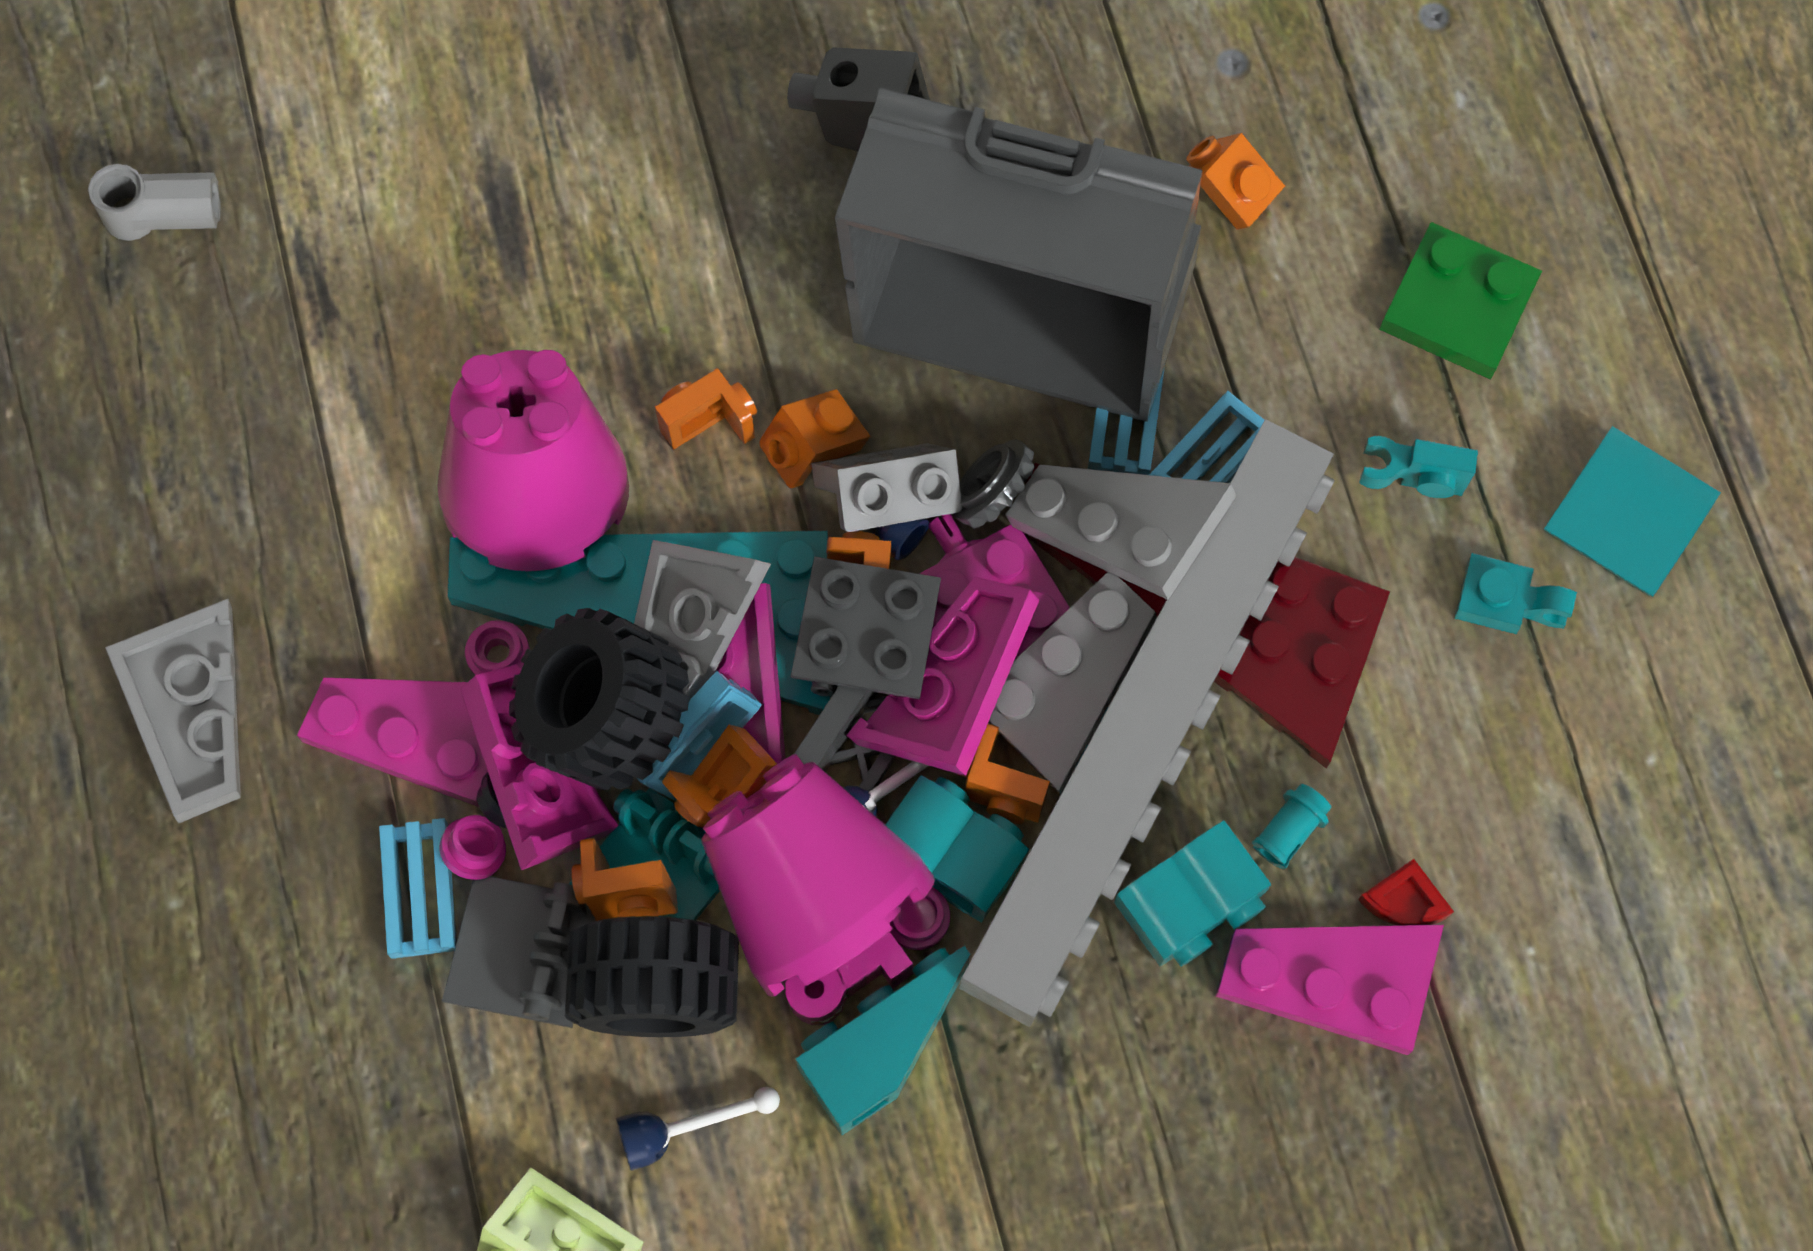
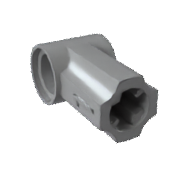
[88,164,221,241]

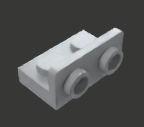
[812,443,962,532]

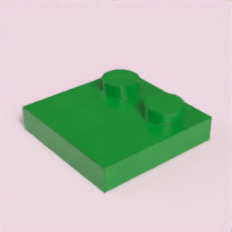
[1379,222,1542,380]

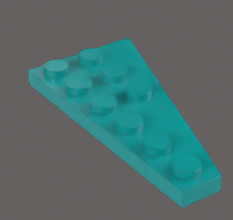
[448,531,830,715]

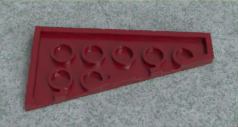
[1023,462,1390,769]

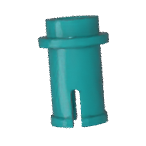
[1252,784,1332,870]

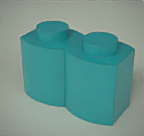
[885,775,1030,923]
[1114,820,1272,967]

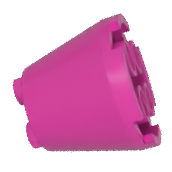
[437,350,629,571]
[701,754,935,997]

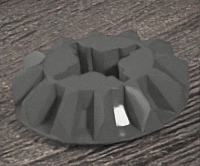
[953,439,1034,529]

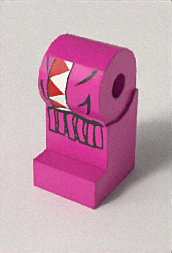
[785,931,914,1025]

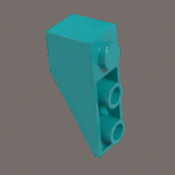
[795,945,970,1135]

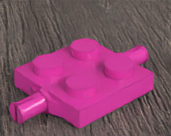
[919,514,1070,659]

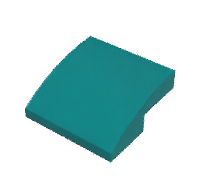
[1543,426,1721,597]

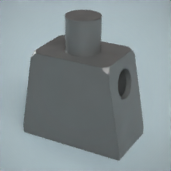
[787,47,930,151]

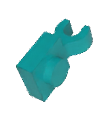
[1359,436,1478,498]
[1454,553,1577,634]

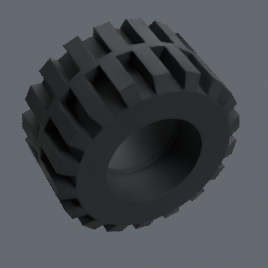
[509,608,690,790]
[565,916,739,1037]

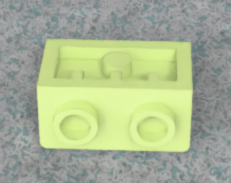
[477,1168,644,1251]

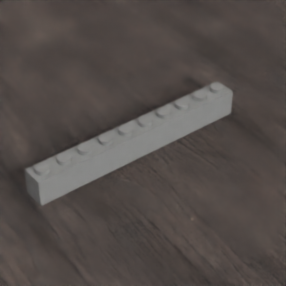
[959,419,1335,1027]

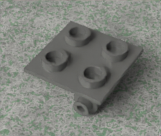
[791,557,941,699]
[442,876,596,1028]

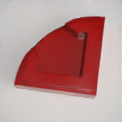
[1358,859,1454,926]

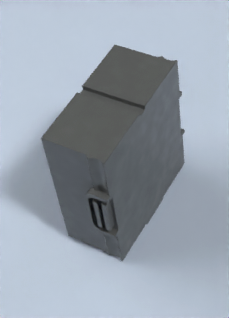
[835,88,1203,422]

